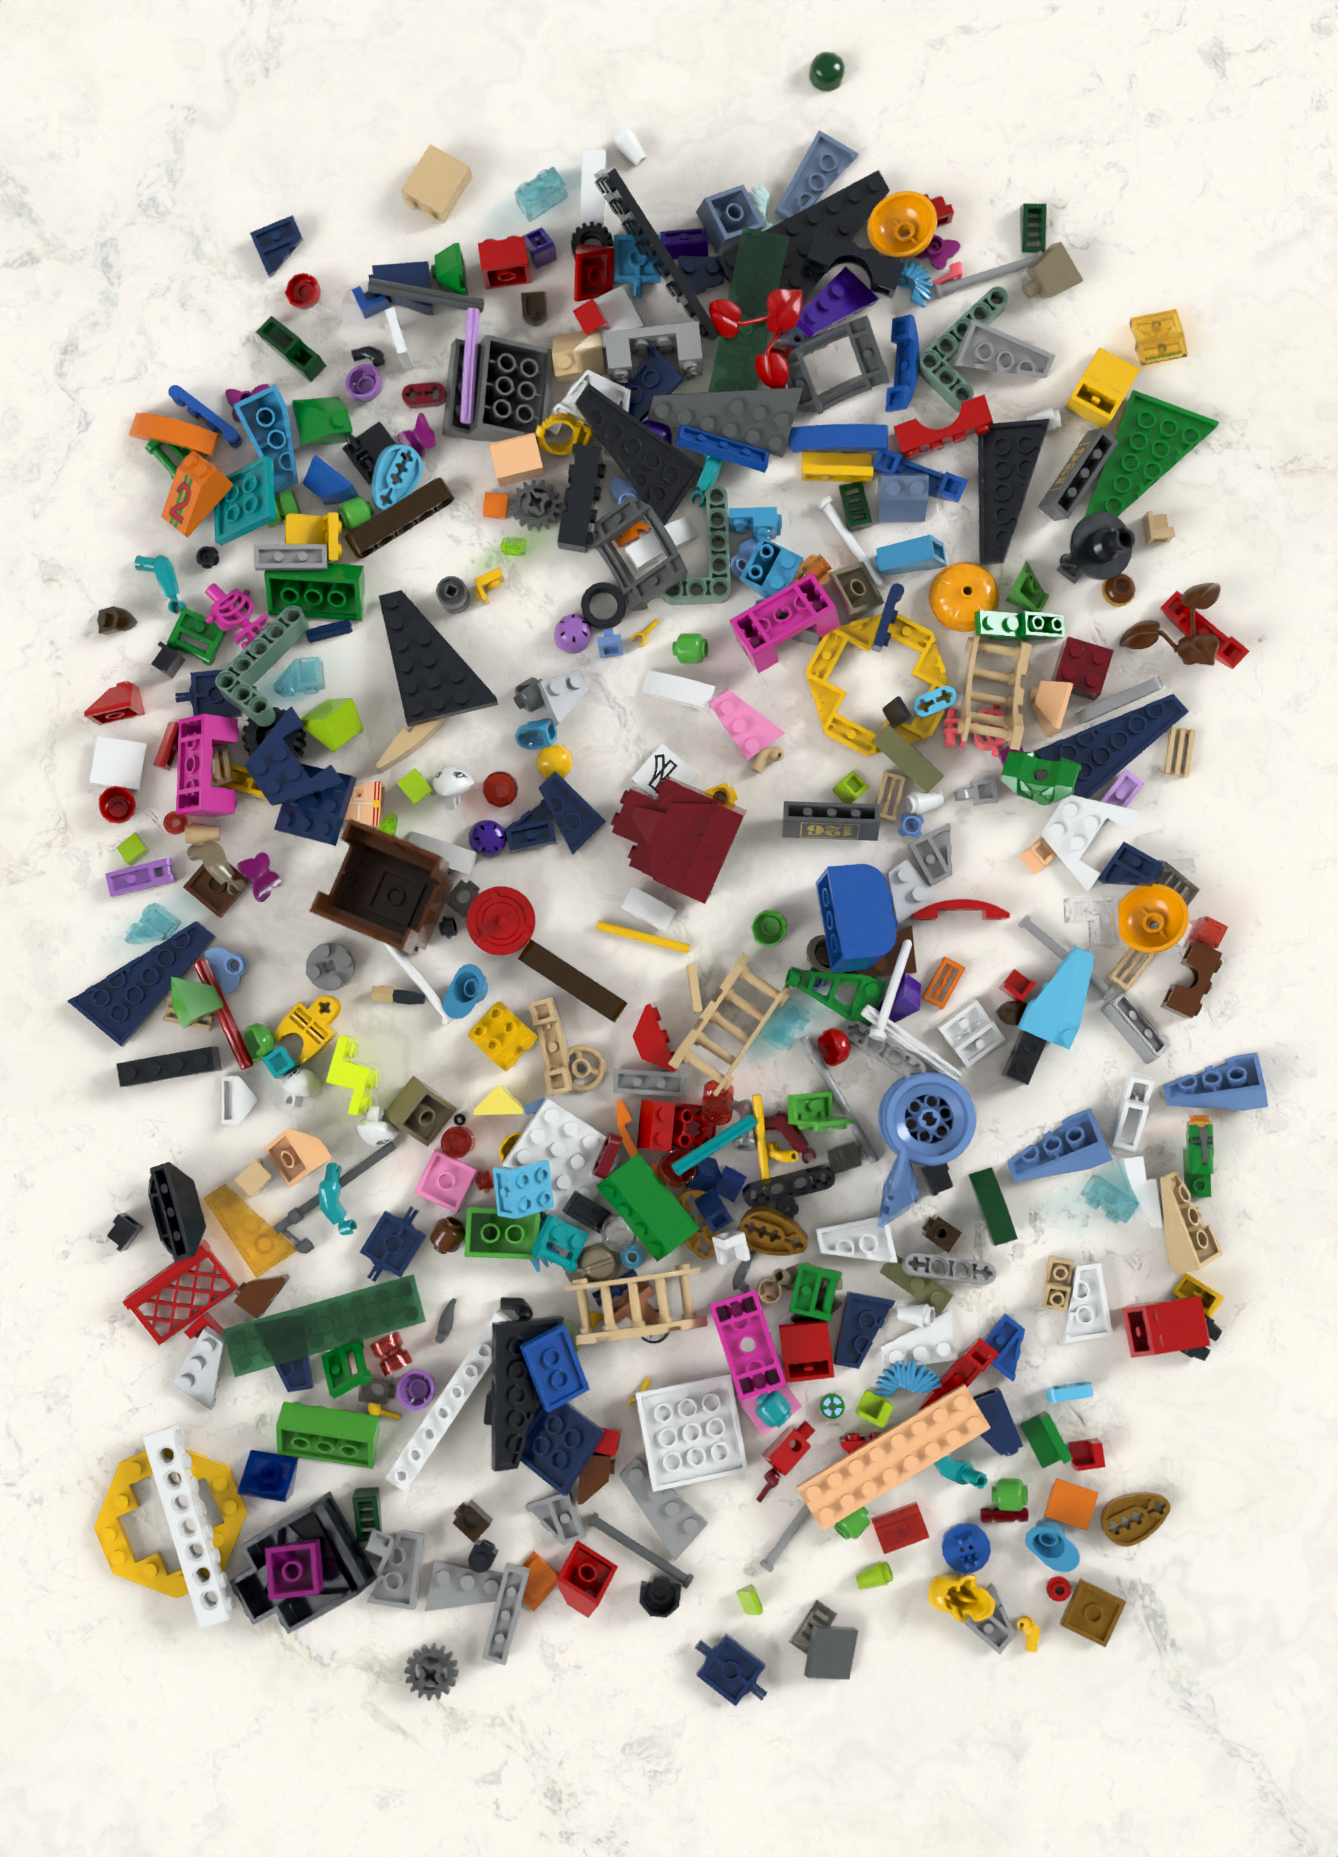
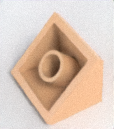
[488,433,545,486]

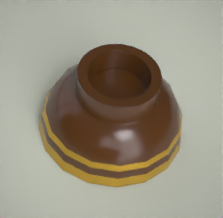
[1101,573,1136,607]

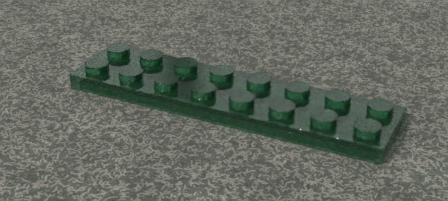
[708,227,789,392]
[223,1274,426,1377]

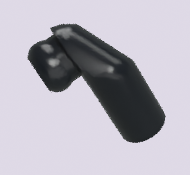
[351,346,385,367]

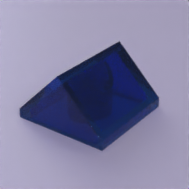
[237,1450,299,1502]

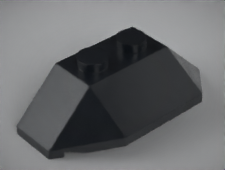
[148,1162,206,1262]

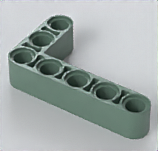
[918,286,1008,411]
[662,484,731,605]
[215,605,309,727]

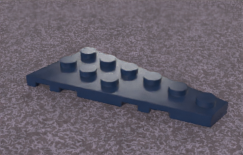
[1034,694,1189,799]
[67,921,216,1047]

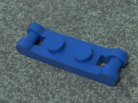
[168,385,242,448]

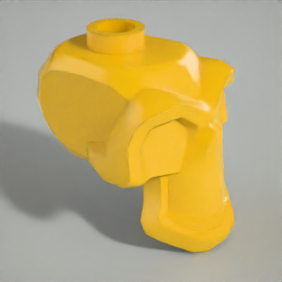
[928,1573,995,1623]

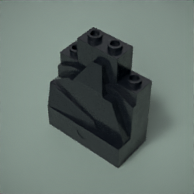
[229,1491,378,1634]

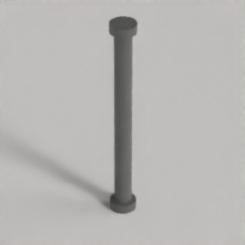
[587,1512,694,1589]

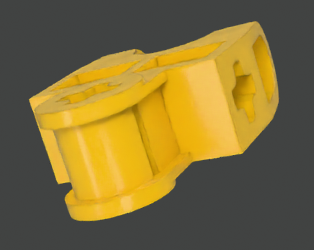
[273,996,341,1065]

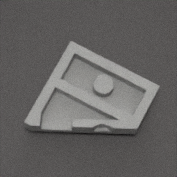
[525,1490,587,1546]

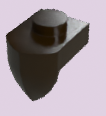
[521,291,547,327]
[97,606,138,635]
[996,1001,1028,1026]

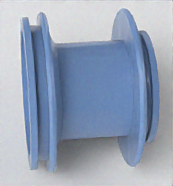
[878,1072,976,1166]

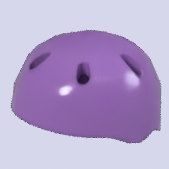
[345,364,383,402]
[554,614,592,654]
[397,1370,435,1410]

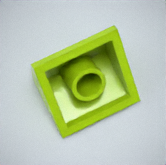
[301,698,363,753]

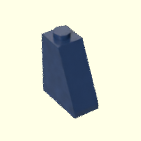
[368,261,434,316]
[973,1387,1023,1456]

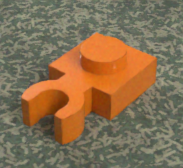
[614,518,651,548]

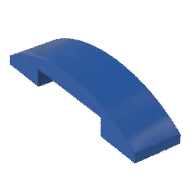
[885,314,919,413]
[872,449,968,503]

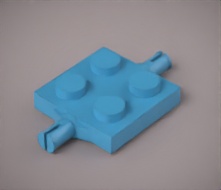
[614,234,661,299]

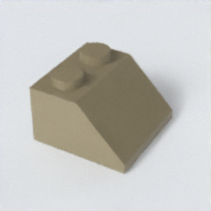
[383,1076,457,1147]

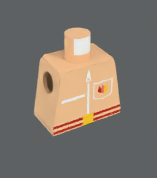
[344,781,385,829]

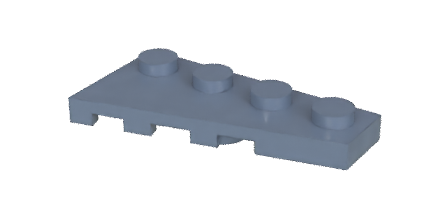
[774,130,859,220]

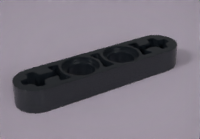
[742,1165,835,1207]

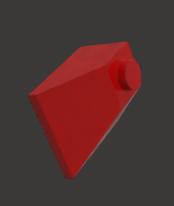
[84,681,145,725]
[555,1541,618,1618]

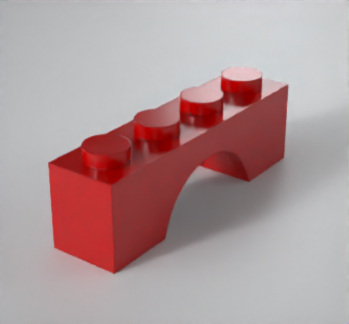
[893,394,993,459]

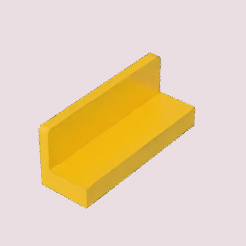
[801,452,874,483]

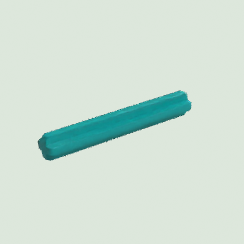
[672,1114,757,1175]

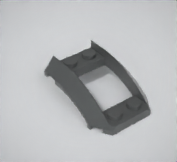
[786,315,890,414]
[593,496,688,611]

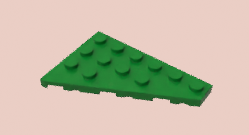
[1084,390,1219,517]

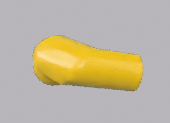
[766,1142,798,1162]
[1017,1616,1040,1653]

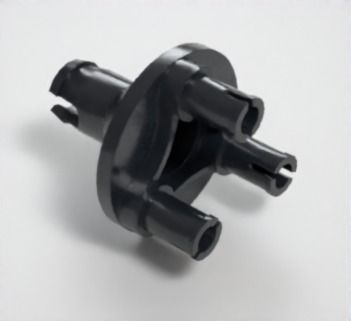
[1059,512,1135,580]

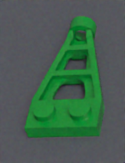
[785,966,886,1027]

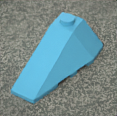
[1018,946,1095,1050]

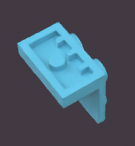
[493,1160,554,1219]

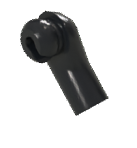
[500,1297,533,1320]

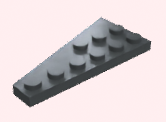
[647,387,803,457]

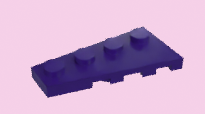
[796,266,879,338]

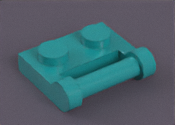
[531,1214,589,1273]

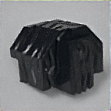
[639,1576,681,1618]

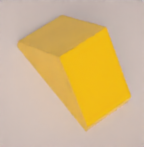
[1172,1273,1225,1318]

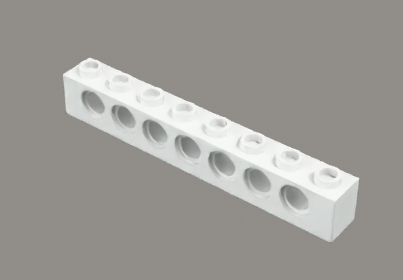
[385,1310,513,1492]
[142,1424,235,1629]

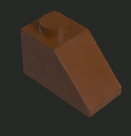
[234,1274,290,1319]
[578,1452,615,1505]

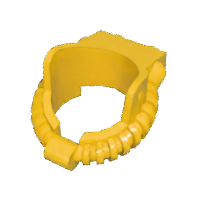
[535,412,593,456]

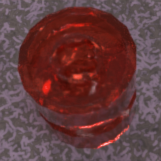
[701,1080,734,1126]
[441,1126,475,1158]
[369,1331,413,1376]

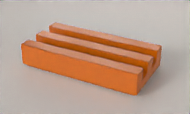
[921,956,965,1010]

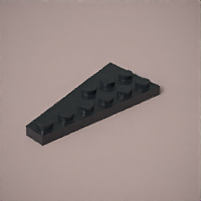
[574,383,703,526]
[978,419,1050,565]
[491,1316,564,1472]

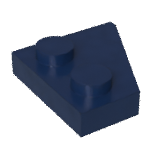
[250,215,303,278]
[505,799,557,854]
[1098,842,1165,886]

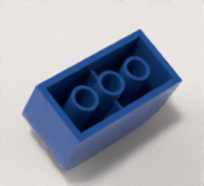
[815,864,897,973]

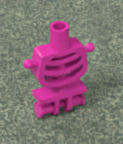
[205,583,270,650]

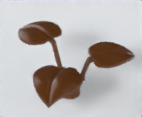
[1119,583,1221,666]

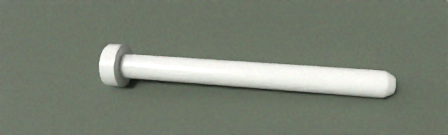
[817,496,883,588]
[869,939,912,1041]
[384,943,454,1026]

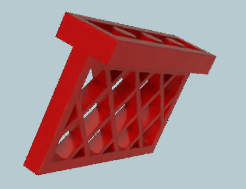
[122,1239,239,1345]

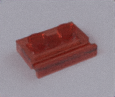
[871,1502,930,1554]

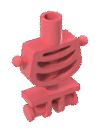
[943,705,1005,757]

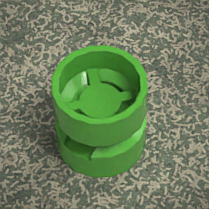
[268,489,301,528]

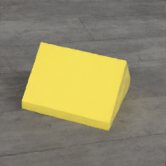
[474,1085,525,1115]

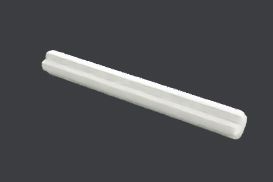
[861,1005,961,1081]

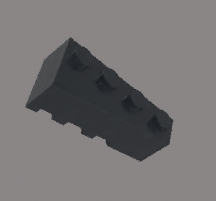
[557,444,606,553]

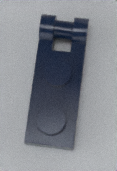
[871,583,904,652]

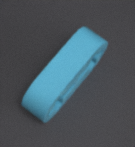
[912,686,957,718]
[1046,1382,1093,1402]

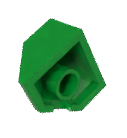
[431,243,468,296]

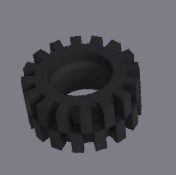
[571,221,613,259]

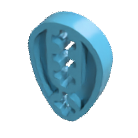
[371,444,423,510]

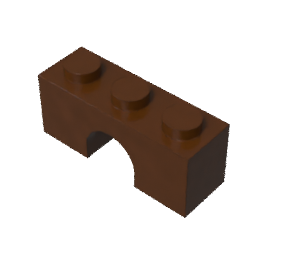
[1160,941,1222,1019]

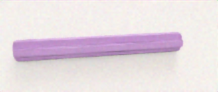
[460,307,480,424]

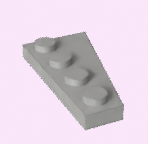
[953,319,1056,378]
[619,1456,708,1561]

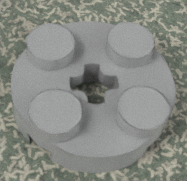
[306,943,355,991]

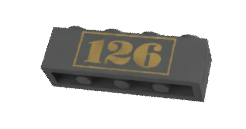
[1038,427,1118,521]
[782,801,880,841]

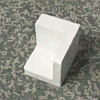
[712,1229,750,1265]

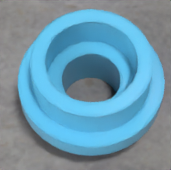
[620,1244,644,1269]

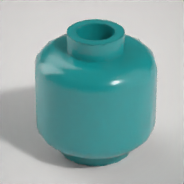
[755,1390,792,1428]

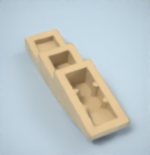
[375,717,449,772]

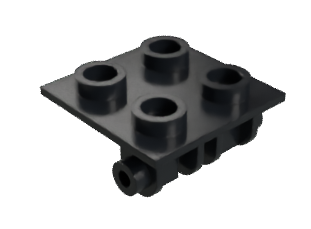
[342,421,407,485]

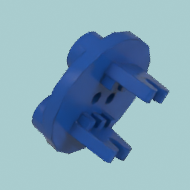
[942,1523,991,1573]

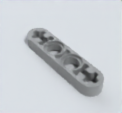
[1075,676,1164,725]
[843,1020,926,1078]
[902,1253,996,1285]

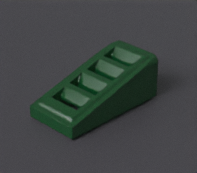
[1020,204,1047,253]
[839,481,872,531]
[352,1487,382,1542]

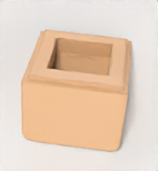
[1020,837,1057,874]

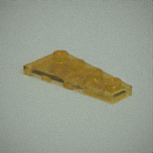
[204,1184,297,1278]

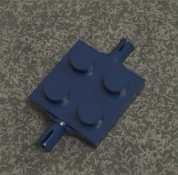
[175,670,257,718]
[360,1206,427,1282]
[695,1633,767,1706]

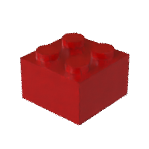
[478,235,532,289]

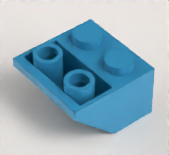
[740,537,803,599]

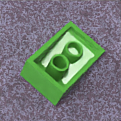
[464,1205,540,1260]

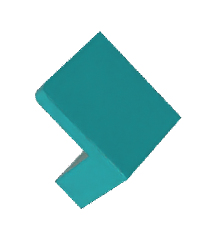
[262,1045,300,1079]

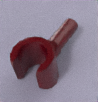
[756,1468,780,1503]

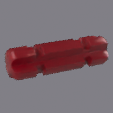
[980,1507,1029,1523]

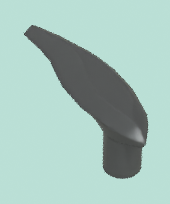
[732,1250,756,1293]
[435,1298,457,1344]

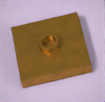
[1060,1578,1126,1648]

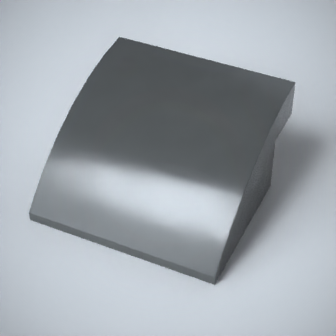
[442,335,553,443]

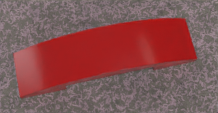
[1160,591,1250,669]
[911,899,1010,920]
[918,1337,999,1411]

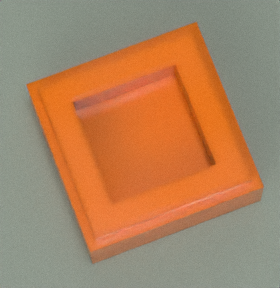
[483,492,509,520]

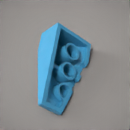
[233,385,299,493]

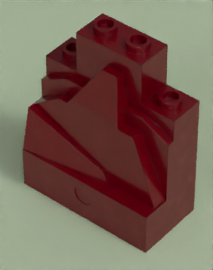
[611,776,747,904]

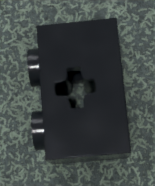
[1001,1031,1047,1085]

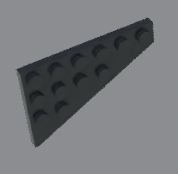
[379,590,499,727]

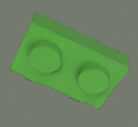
[787,1091,855,1131]

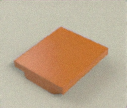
[1044,1478,1099,1531]
[521,1551,559,1611]

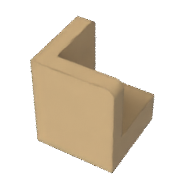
[1142,511,1175,545]
[234,1159,272,1197]

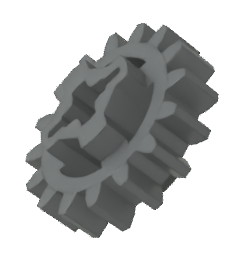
[511,479,562,532]
[404,1643,459,1701]

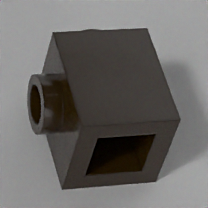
[922,1215,962,1253]

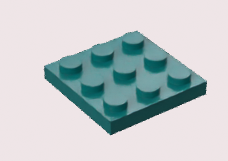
[214,456,276,546]

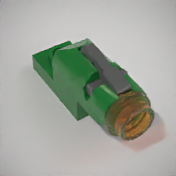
[1183,1115,1214,1197]

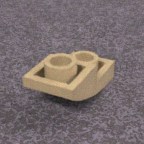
[1042,1255,1074,1311]

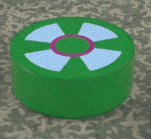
[820,1393,845,1419]

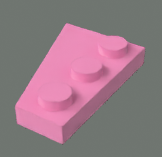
[707,688,785,761]

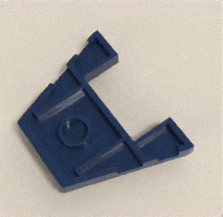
[244,707,345,806]

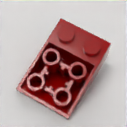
[637,1099,718,1154]
[1121,1296,1211,1358]

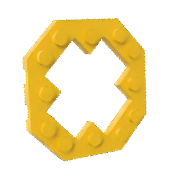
[805,613,951,757]
[94,1448,249,1599]

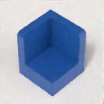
[352,286,390,319]

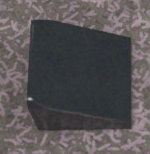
[882,696,911,728]

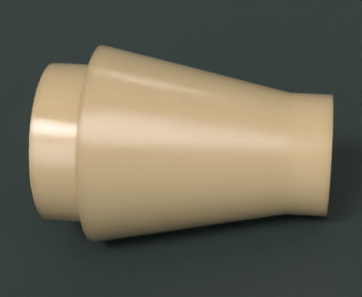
[185,822,220,846]

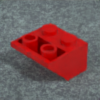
[779,1320,835,1383]

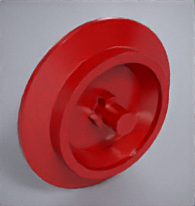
[466,886,535,955]

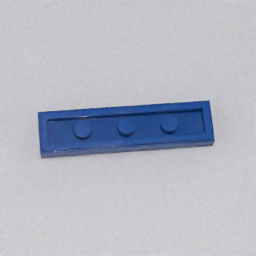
[675,424,770,473]

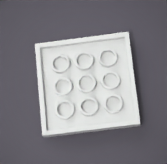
[492,1097,626,1227]
[635,1373,749,1492]

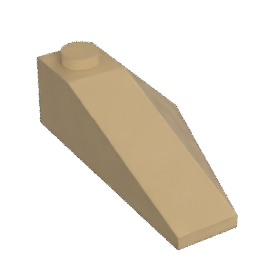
[1160,1170,1223,1275]

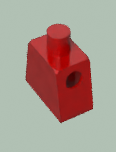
[761,1421,815,1476]

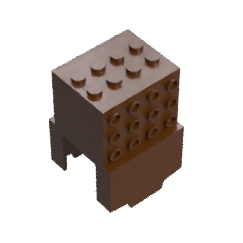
[309,818,455,954]

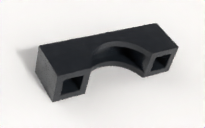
[805,231,905,298]
[116,1046,222,1087]

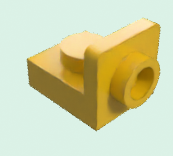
[472,567,505,605]

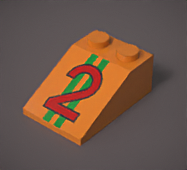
[161,450,234,538]

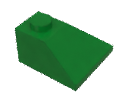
[292,396,353,447]

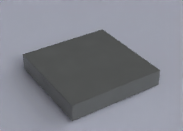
[804,1625,858,1680]

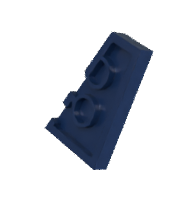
[538,771,606,855]
[833,1291,896,1369]

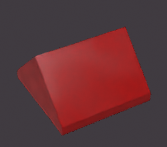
[574,244,614,302]

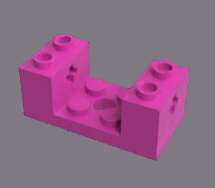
[729,573,840,674]
[176,714,239,818]
[709,1289,787,1401]

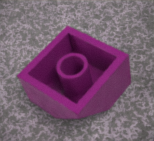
[265,1538,324,1600]

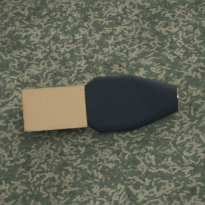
[371,985,425,1005]

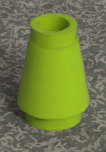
[855,1561,894,1590]

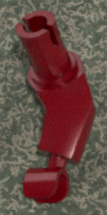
[764,1110,816,1164]

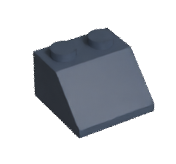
[696,184,764,253]
[878,473,929,523]

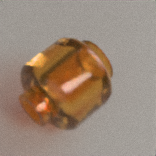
[796,554,832,585]

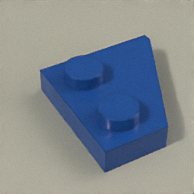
[983,1313,1025,1382]

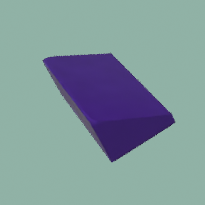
[660,228,708,260]

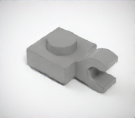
[954,778,999,806]

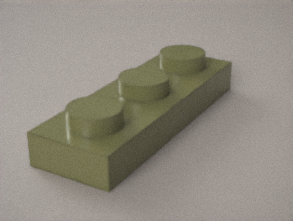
[879,1255,953,1315]

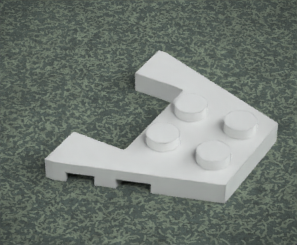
[547,369,631,465]
[1040,795,1141,891]

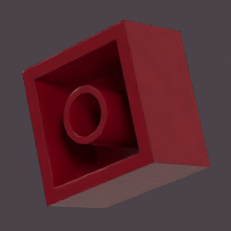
[1051,636,1114,701]

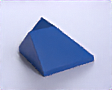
[302,455,360,505]

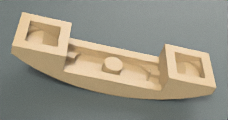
[529,997,572,1096]

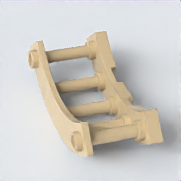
[957,632,1032,751]
[668,953,790,1096]
[564,1264,708,1345]

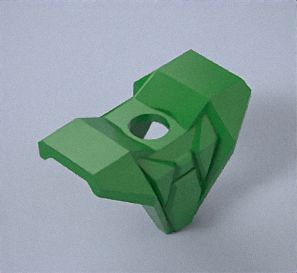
[1000,751,1082,806]

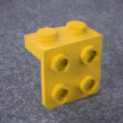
[285,512,342,564]
[468,1001,539,1072]

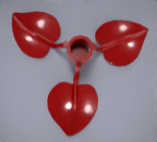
[709,289,802,389]

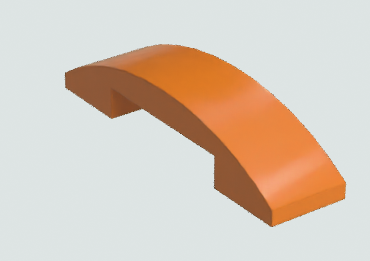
[129,413,220,457]
[616,1099,667,1186]

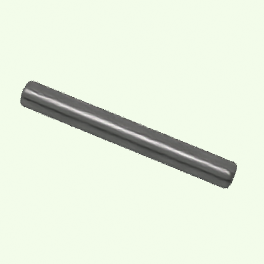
[368,278,484,313]

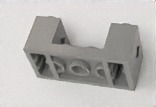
[604,321,703,387]

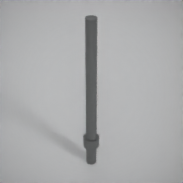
[273,1141,396,1234]

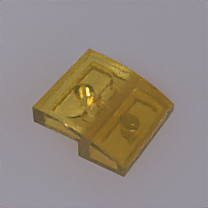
[1129,309,1188,366]

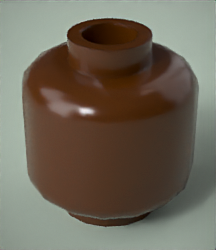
[430,1216,466,1254]

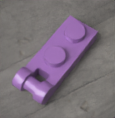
[105,858,177,897]

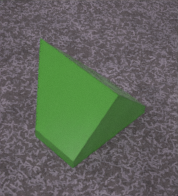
[1006,560,1049,613]
[171,977,224,1028]

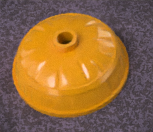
[867,191,937,260]
[929,562,1000,632]
[1115,884,1189,953]

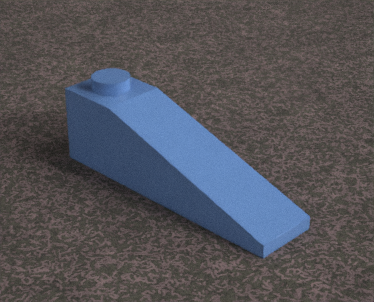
[1163,1053,1268,1111]
[1007,1108,1113,1183]
[877,1148,919,1227]

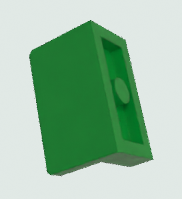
[1020,1411,1073,1468]

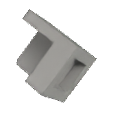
[363,1529,395,1574]

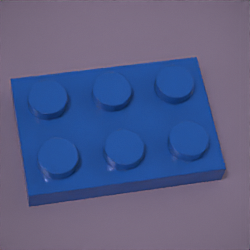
[519,1323,590,1413]

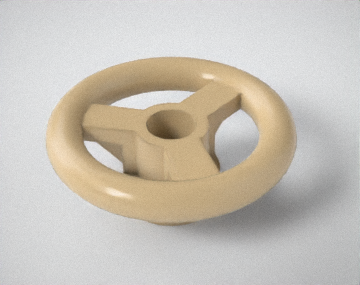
[568,1044,606,1092]

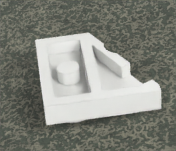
[887,859,936,925]

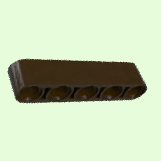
[345,477,455,559]
[517,939,628,1023]

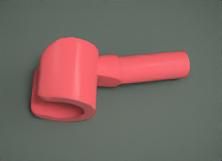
[932,262,963,286]

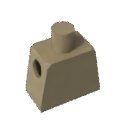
[1022,242,1084,299]

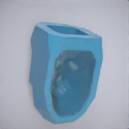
[515,718,557,750]

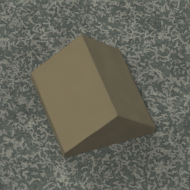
[828,562,885,621]

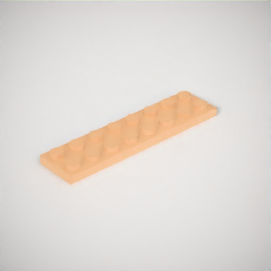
[796,1384,991,1531]

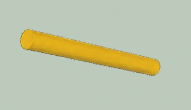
[596,920,690,954]
[752,1094,770,1189]

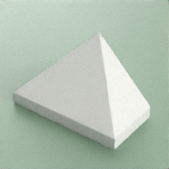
[222,1076,259,1125]

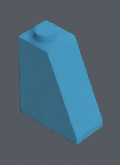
[875,535,947,576]

